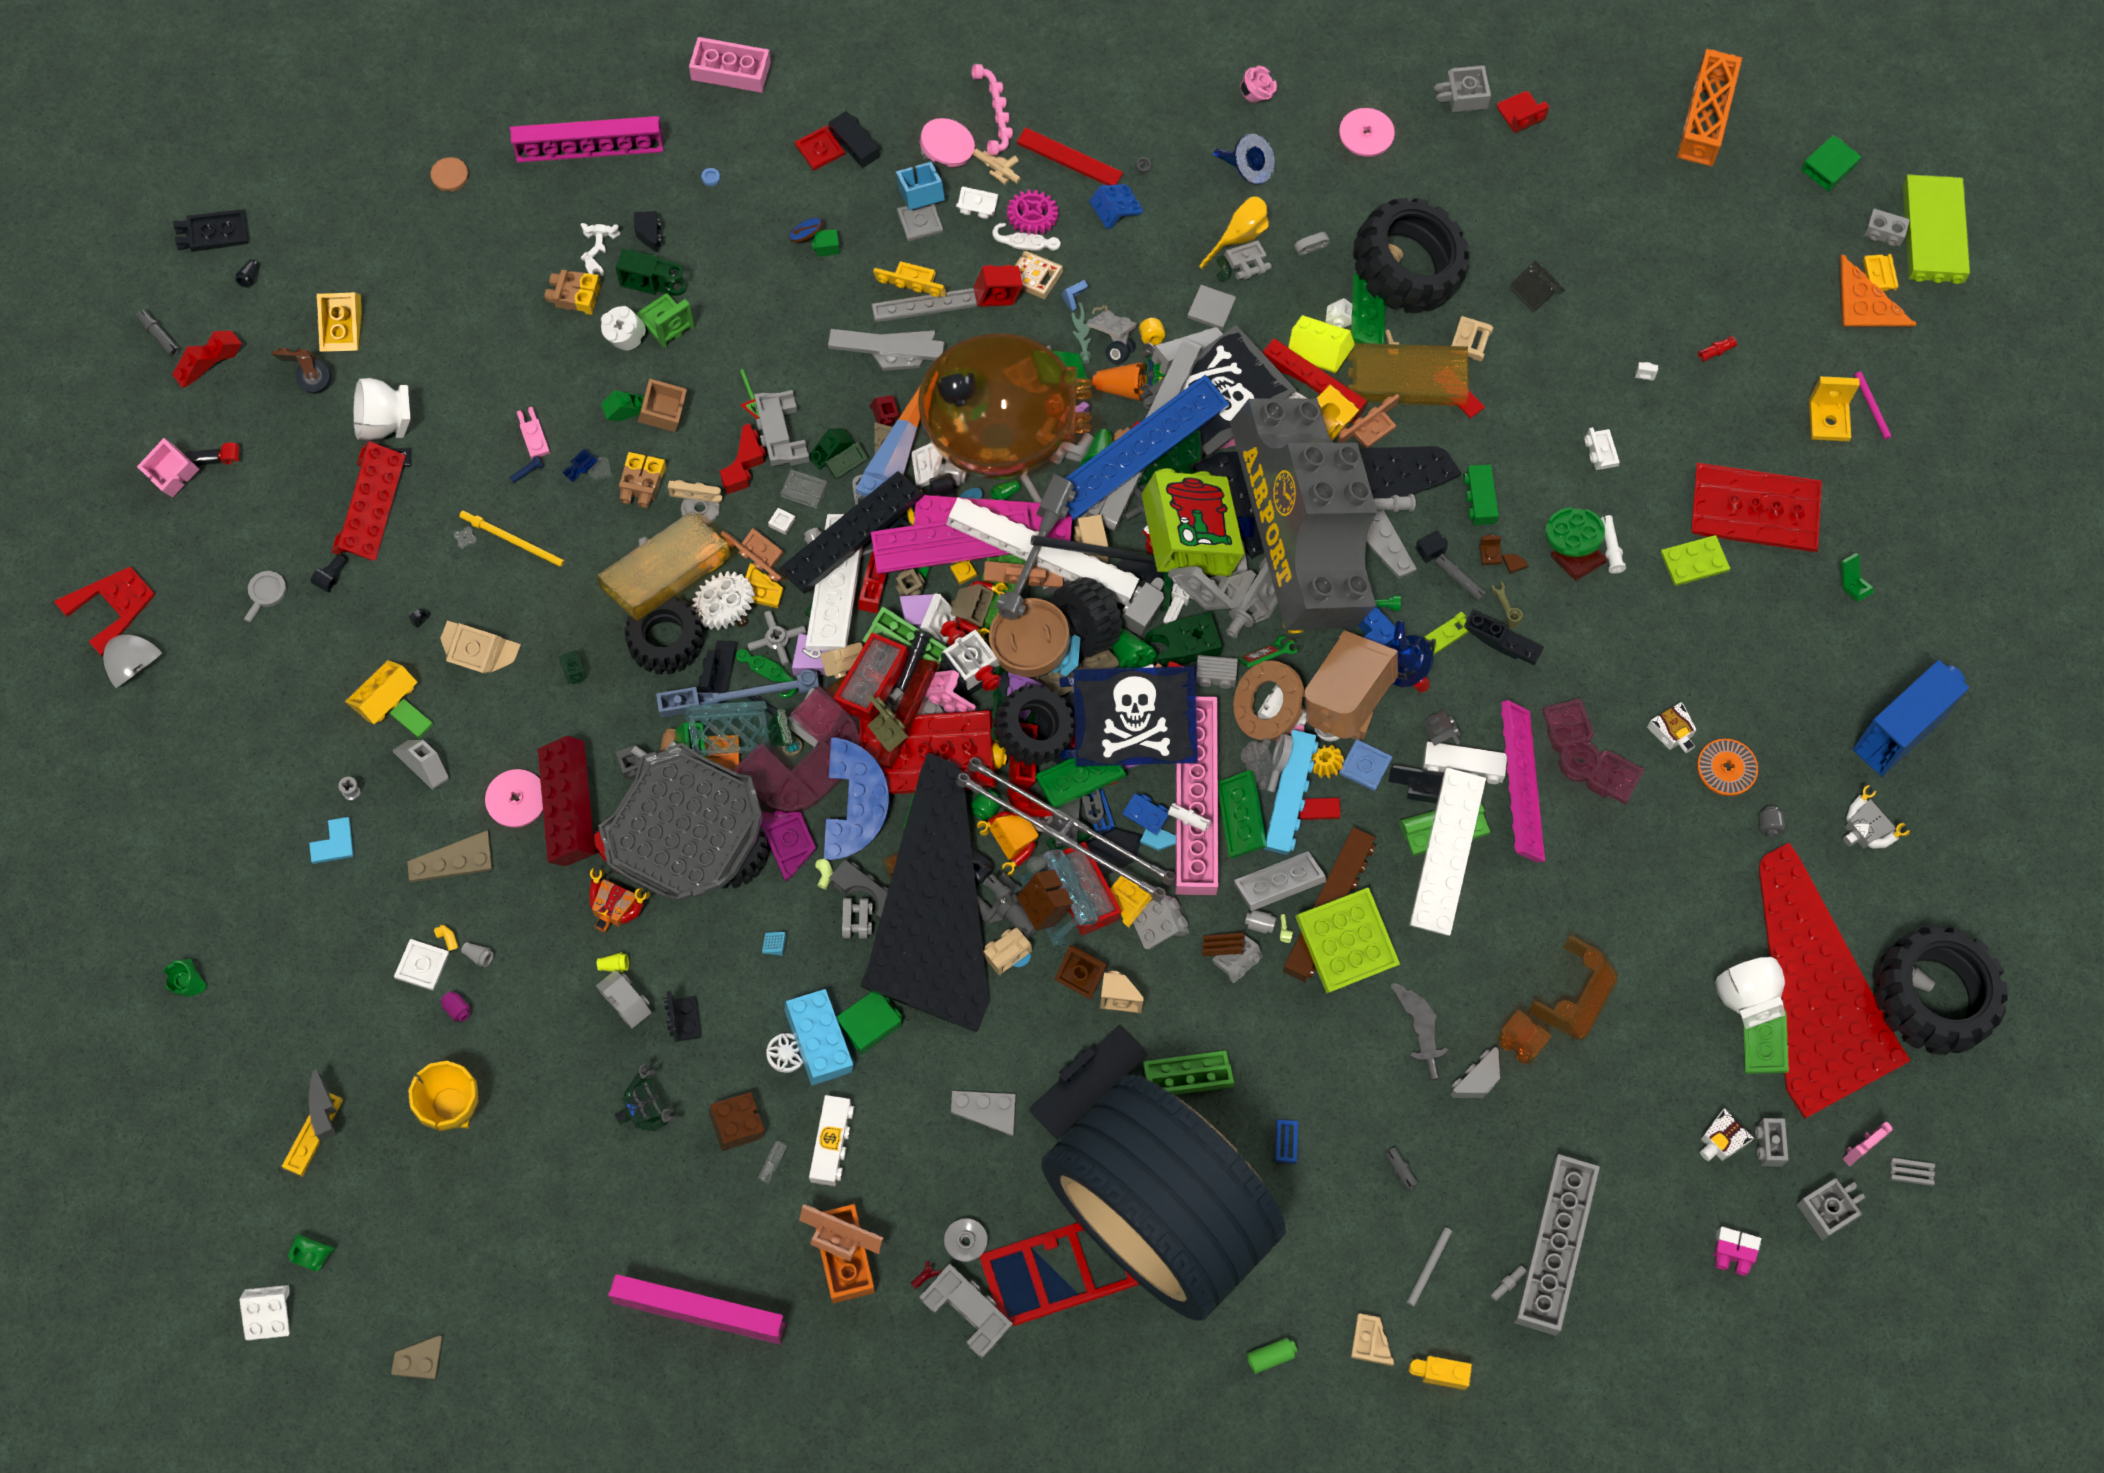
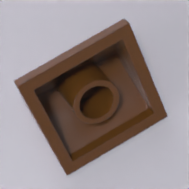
[1054,945,1107,999]

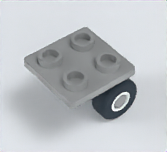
[1087,311,1136,365]

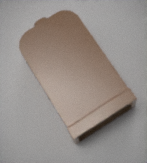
[1305,630,1398,738]

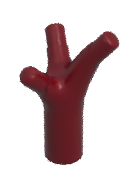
[911,1261,943,1289]

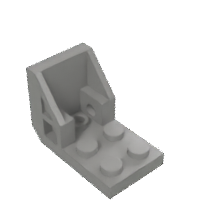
[1168,566,1256,610]

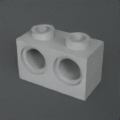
[1864,209,1910,246]

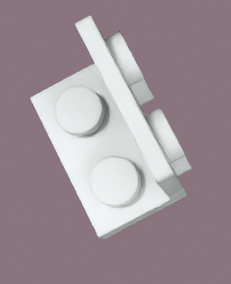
[240,1285,290,1340]

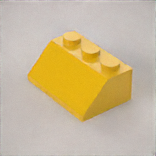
[345,660,417,724]

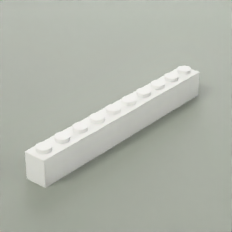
[946,497,1139,606]

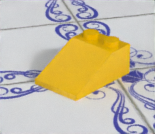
[317,293,362,352]

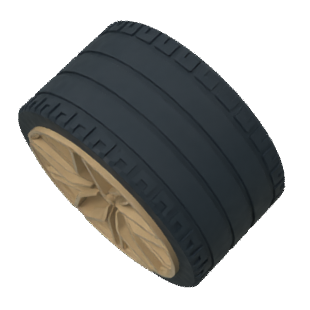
[1042,1075,1286,1321]

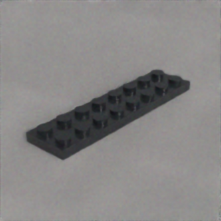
[779,471,923,594]

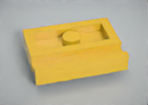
[1863,254,1898,291]

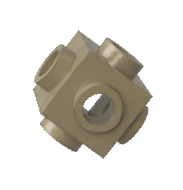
[895,569,925,596]

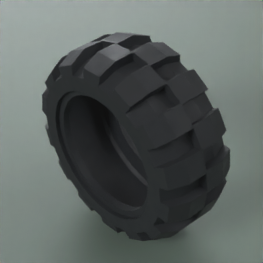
[1353,197,1469,313]
[1874,925,2008,1055]

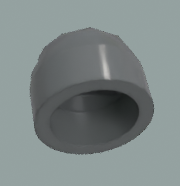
[1136,157,1151,174]

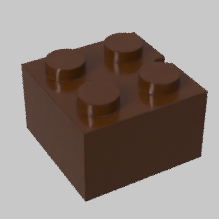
[1017,869,1074,931]
[708,1092,765,1151]

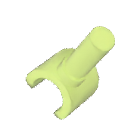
[1280,914,1293,943]

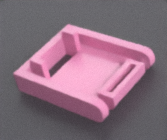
[1842,1122,1893,1167]

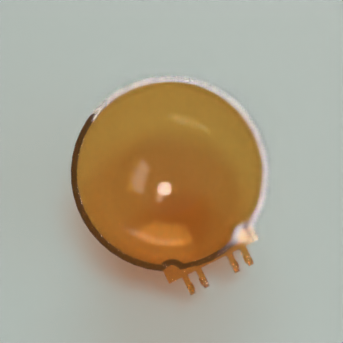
[918,333,1092,479]

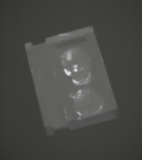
[780,469,828,508]

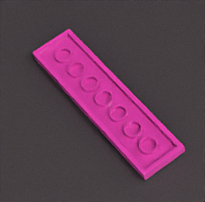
[914,495,1072,541]
[1501,700,1545,862]

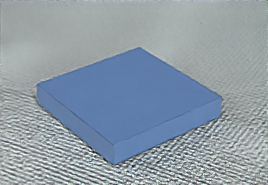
[1339,739,1393,791]

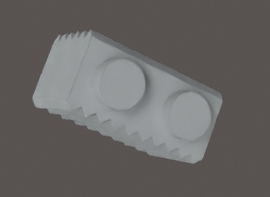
[1195,655,1238,689]

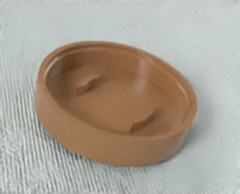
[989,598,1071,677]

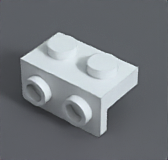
[956,187,999,219]
[1584,428,1620,470]

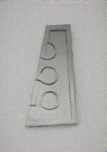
[1366,510,1417,579]

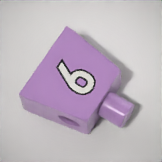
[792,634,829,675]

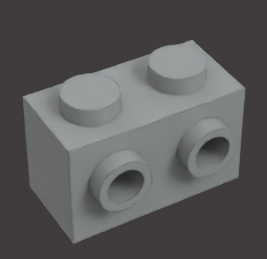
[1755,1118,1788,1167]

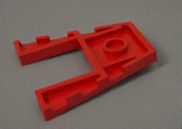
[54,567,155,657]

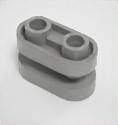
[842,898,873,939]

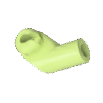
[815,859,833,890]

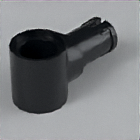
[311,554,347,593]

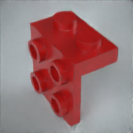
[1497,91,1549,133]

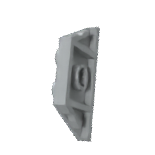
[871,331,935,371]

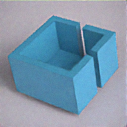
[896,162,945,210]

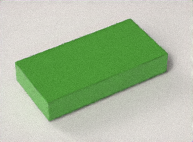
[390,699,433,739]

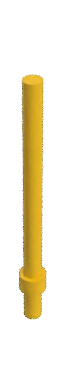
[459,510,565,567]

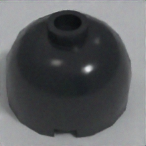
[936,373,976,407]

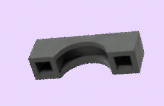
[829,860,888,922]

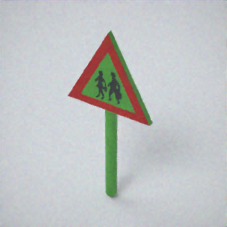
[740,369,759,419]

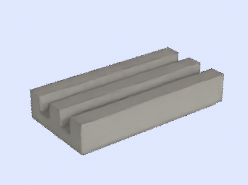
[1890,1158,1935,1186]

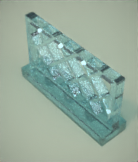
[684,701,771,755]

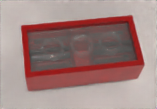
[833,633,909,723]
[1045,842,1122,936]

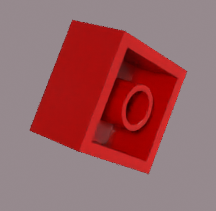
[973,265,1023,306]

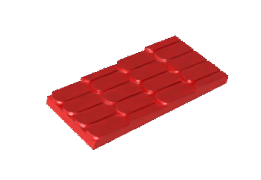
[1692,463,1822,552]
[860,710,996,794]

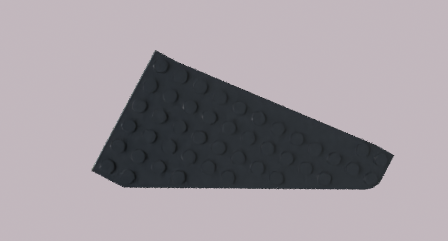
[860,753,989,1032]

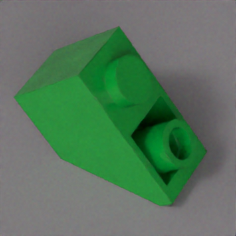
[601,391,644,422]

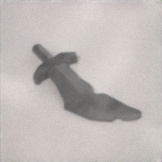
[1391,983,1448,1081]

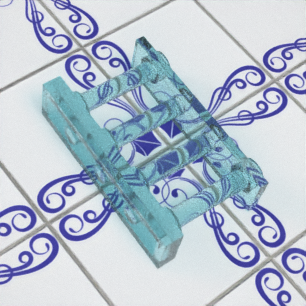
[1018,849,1099,947]

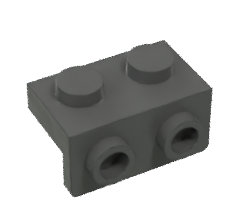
[1423,710,1461,746]

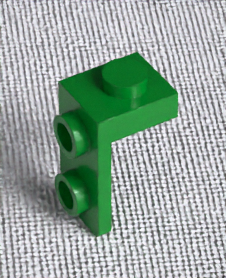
[1841,553,1874,602]

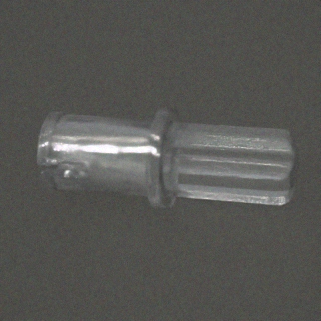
[757,1141,786,1184]

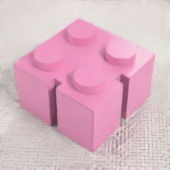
[137,438,199,498]

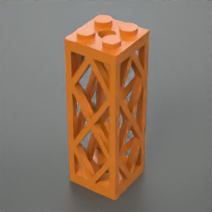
[1677,49,1742,167]

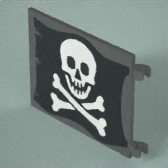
[1143,325,1296,457]

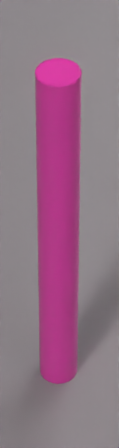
[1854,372,1892,440]

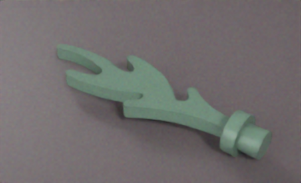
[1072,303,1091,364]

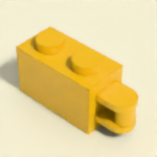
[1409,1356,1472,1390]

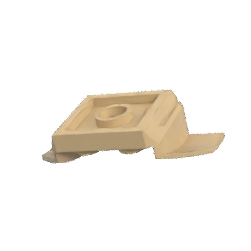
[440,621,521,674]

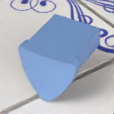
[1061,280,1088,311]

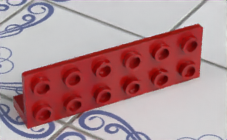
[331,441,405,561]

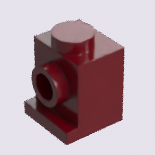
[870,395,899,426]

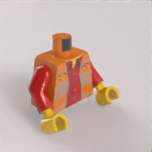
[589,867,650,932]

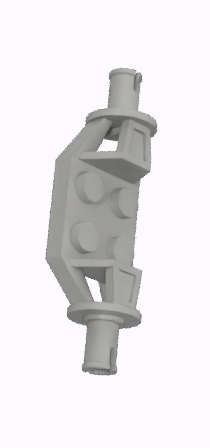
[1226,557,1278,638]

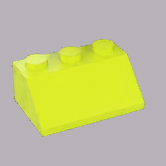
[1288,315,1354,373]

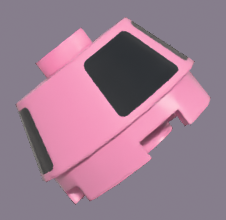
[1240,65,1277,103]

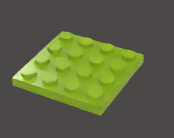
[1295,887,1400,994]

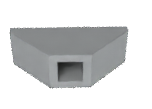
[393,740,449,790]
[1451,1047,1500,1098]

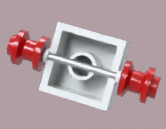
[940,621,1001,691]

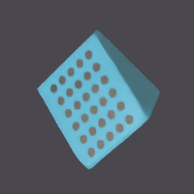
[762,932,786,956]

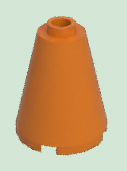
[1092,363,1147,401]

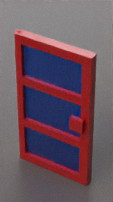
[979,1223,1139,1327]

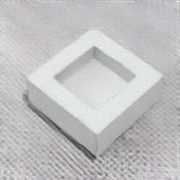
[1635,362,1658,380]
[768,508,795,535]

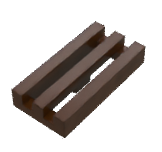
[1202,933,1245,957]

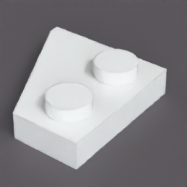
[911,438,946,488]

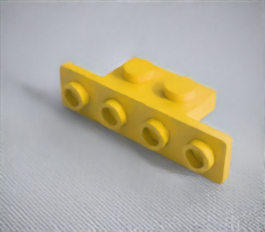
[873,261,947,297]

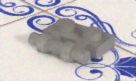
[1224,241,1272,280]

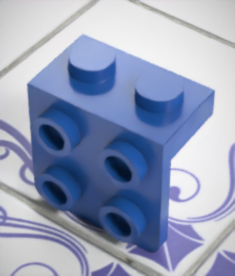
[1089,184,1143,229]

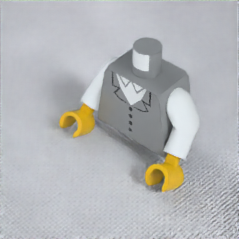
[1843,785,1910,849]

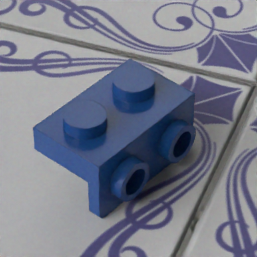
[1122,793,1171,836]

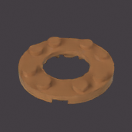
[1233,661,1305,741]

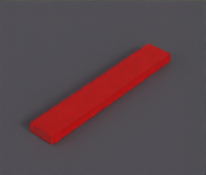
[1017,127,1123,185]

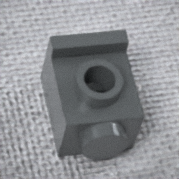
[615,745,640,780]

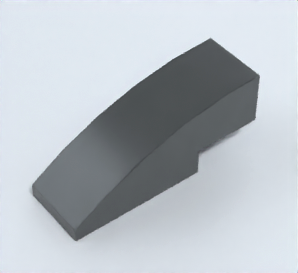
[309,1069,337,1141]

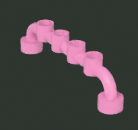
[972,64,1012,155]

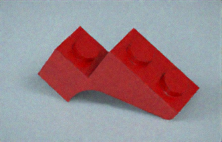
[172,331,242,388]
[719,423,766,495]

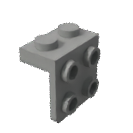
[1133,895,1189,949]

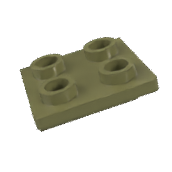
[867,694,908,752]

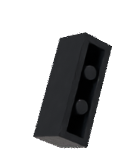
[828,111,880,168]

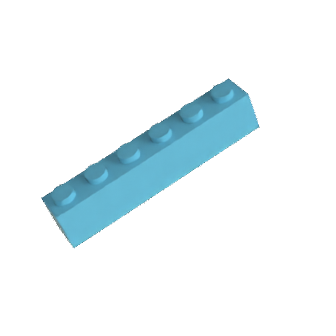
[1264,730,1318,855]

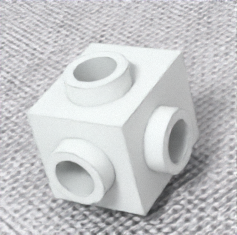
[1326,298,1352,328]

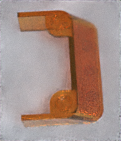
[1528,935,1618,1040]

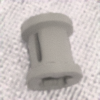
[338,777,360,800]

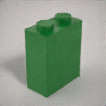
[1801,135,1861,192]
[836,992,902,1055]

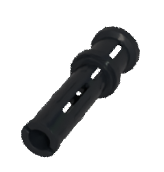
[896,630,932,692]

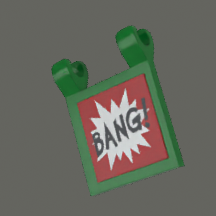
[1237,635,1298,668]

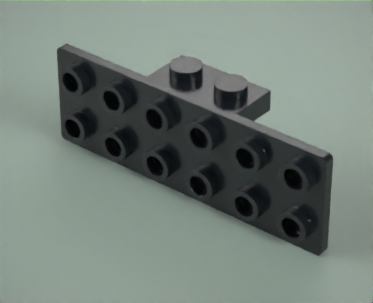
[1029,1026,1147,1140]

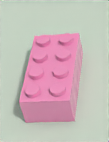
[689,37,771,93]

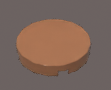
[431,157,468,192]

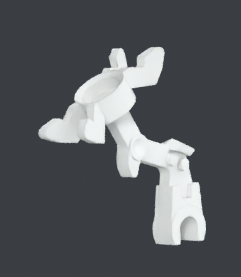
[581,223,620,275]

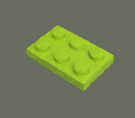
[1660,535,1730,586]

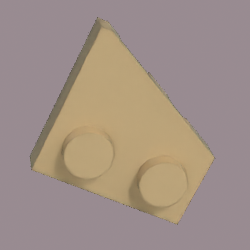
[1351,1313,1394,1366]

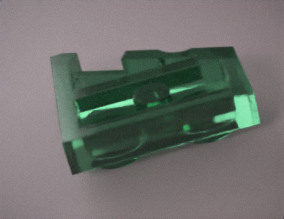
[765,709,793,746]

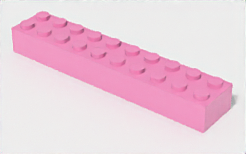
[1175,696,1218,895]

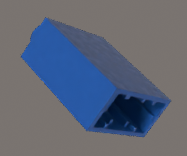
[1852,660,1970,777]

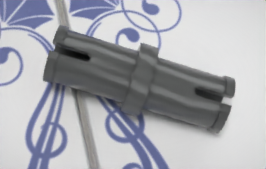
[1385,1148,1419,1191]

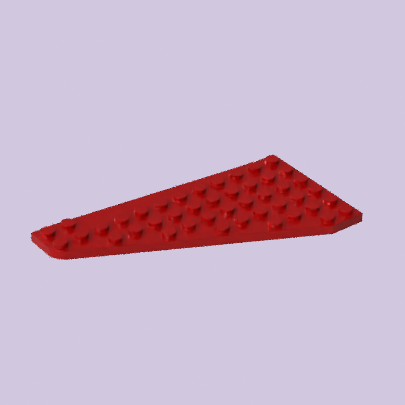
[1758,843,1911,1119]

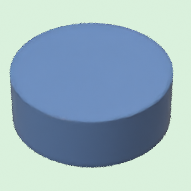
[701,168,720,186]

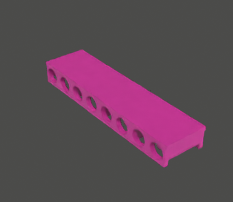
[510,116,663,162]
[608,1274,786,1345]

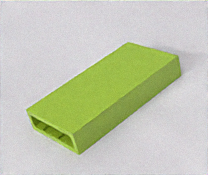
[1903,175,1970,284]

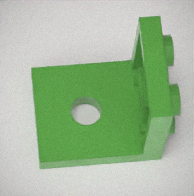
[636,293,694,348]

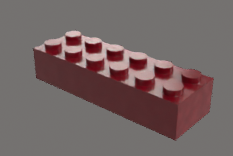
[538,736,595,866]

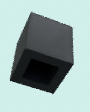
[1415,531,1448,563]

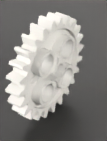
[692,571,755,630]

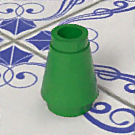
[990,480,1020,501]

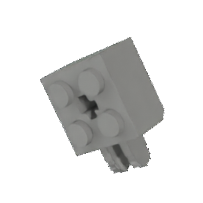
[1434,65,1491,112]
[1121,578,1164,637]
[1797,1178,1866,1241]

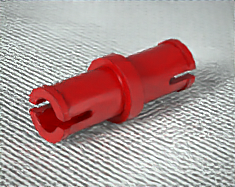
[1698,336,1737,362]

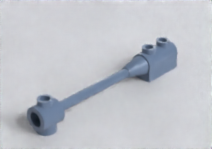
[656,670,820,718]

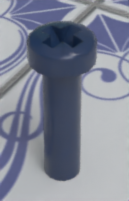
[509,456,543,483]

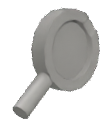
[244,571,287,623]
[1267,734,1293,793]

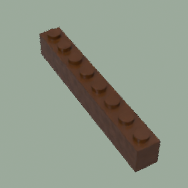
[1283,827,1376,982]

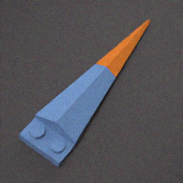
[855,369,933,497]

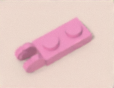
[517,407,550,459]

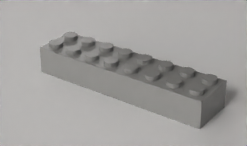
[1514,1154,1600,1336]

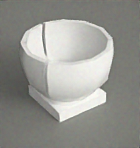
[353,378,410,442]
[1715,957,1785,1030]

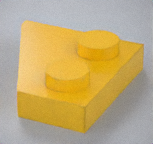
[746,564,783,608]
[1110,876,1152,928]

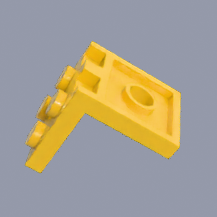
[1809,376,1859,441]

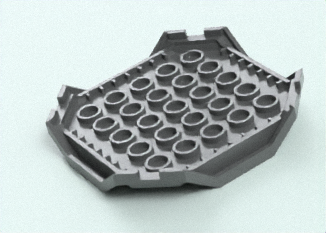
[598,743,763,902]

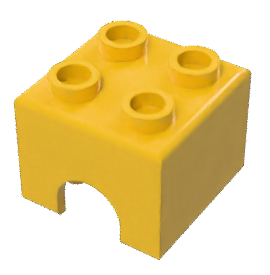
[1316,385,1359,441]

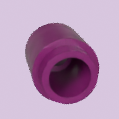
[440,991,471,1022]

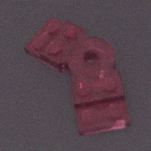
[1542,699,1645,805]

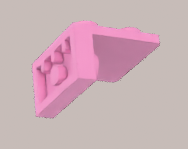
[922,670,976,713]

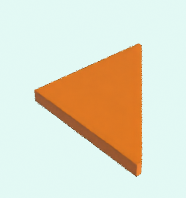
[1840,255,1916,327]

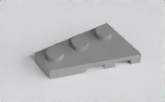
[951,1091,1015,1137]

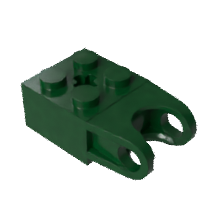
[615,249,687,296]
[1145,612,1222,666]

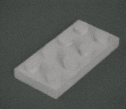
[1234,851,1326,911]

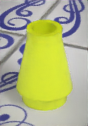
[597,952,629,973]

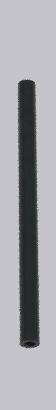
[1030,535,1156,564]

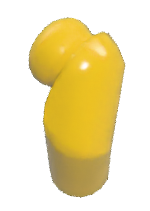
[434,925,459,951]

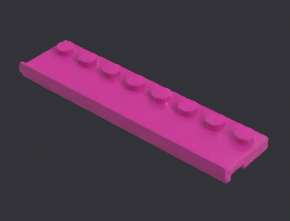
[871,509,1030,574]

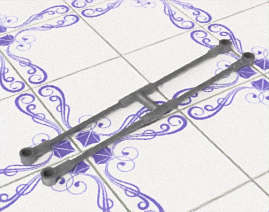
[956,757,1176,902]

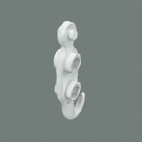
[992,223,1060,251]

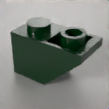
[809,428,854,470]

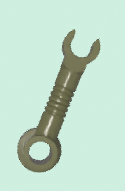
[1491,582,1523,629]

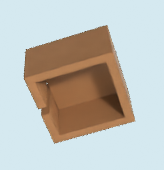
[638,378,687,432]

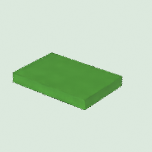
[1744,1010,1789,1074]

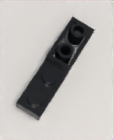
[1464,610,1544,666]

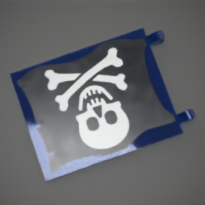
[1059,666,1198,767]

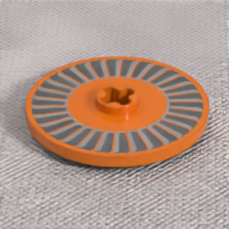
[1697,739,1758,796]

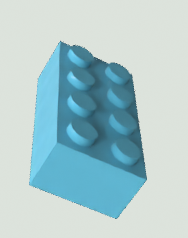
[784,989,853,1086]

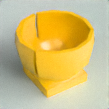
[408,1061,478,1131]

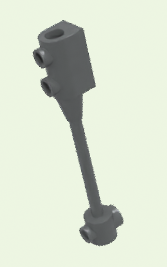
[995,474,1076,620]

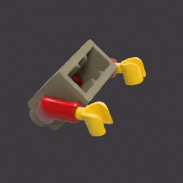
[950,581,1009,643]

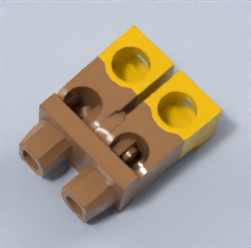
[544,270,601,315]
[619,452,667,508]

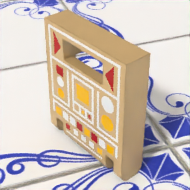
[1015,251,1063,299]

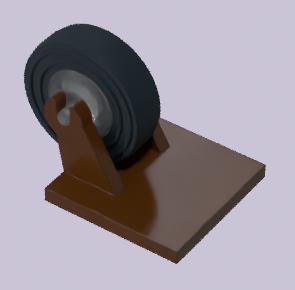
[271,348,332,394]

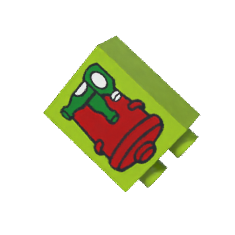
[1141,468,1244,576]

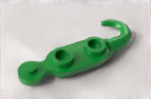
[736,649,797,698]

